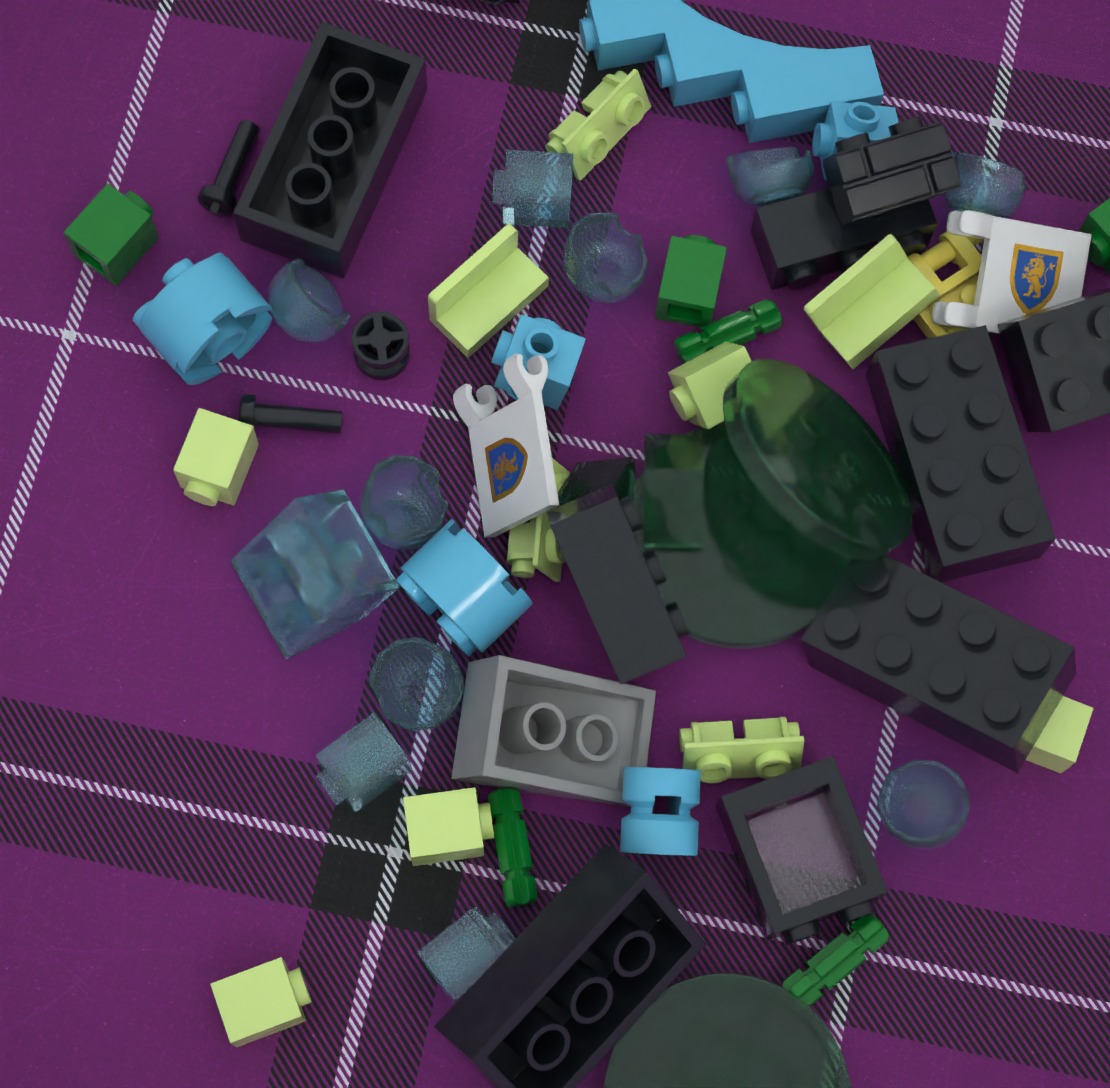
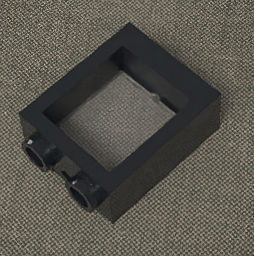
[716,756,888,945]

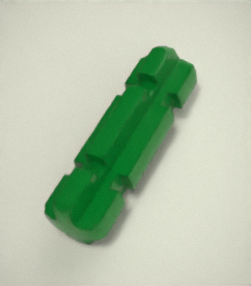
[674,299,783,364]
[488,788,538,907]
[782,914,890,1010]

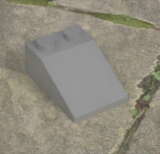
[451,655,656,807]

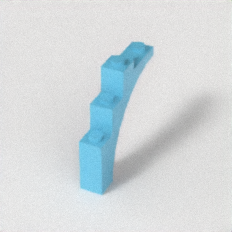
[579,0,884,143]

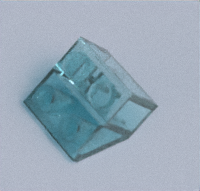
[230,489,400,659]

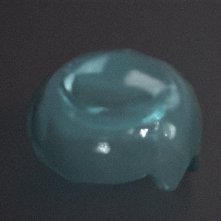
[726,147,814,208]
[942,152,1026,218]
[563,212,649,303]
[268,258,351,343]
[359,455,449,549]
[369,637,465,731]
[877,759,970,851]

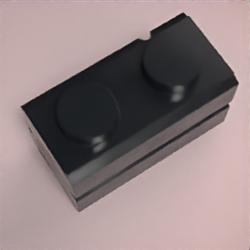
[823,116,961,226]

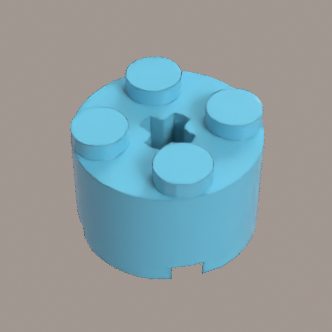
[132,252,272,385]
[396,519,533,657]

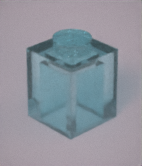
[492,150,573,228]
[315,712,412,813]
[417,906,515,1004]

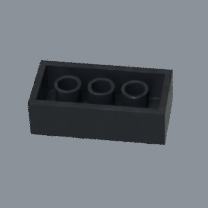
[233,22,427,279]
[997,288,1110,432]
[866,325,1055,582]
[801,544,1076,773]
[434,844,706,1088]

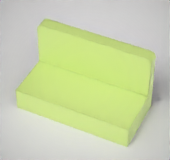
[428,223,549,358]
[804,234,940,370]

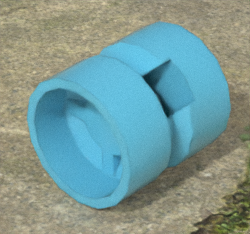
[620,767,701,856]

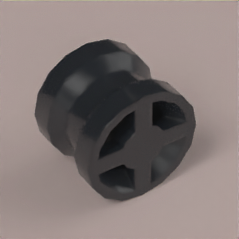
[352,311,410,380]

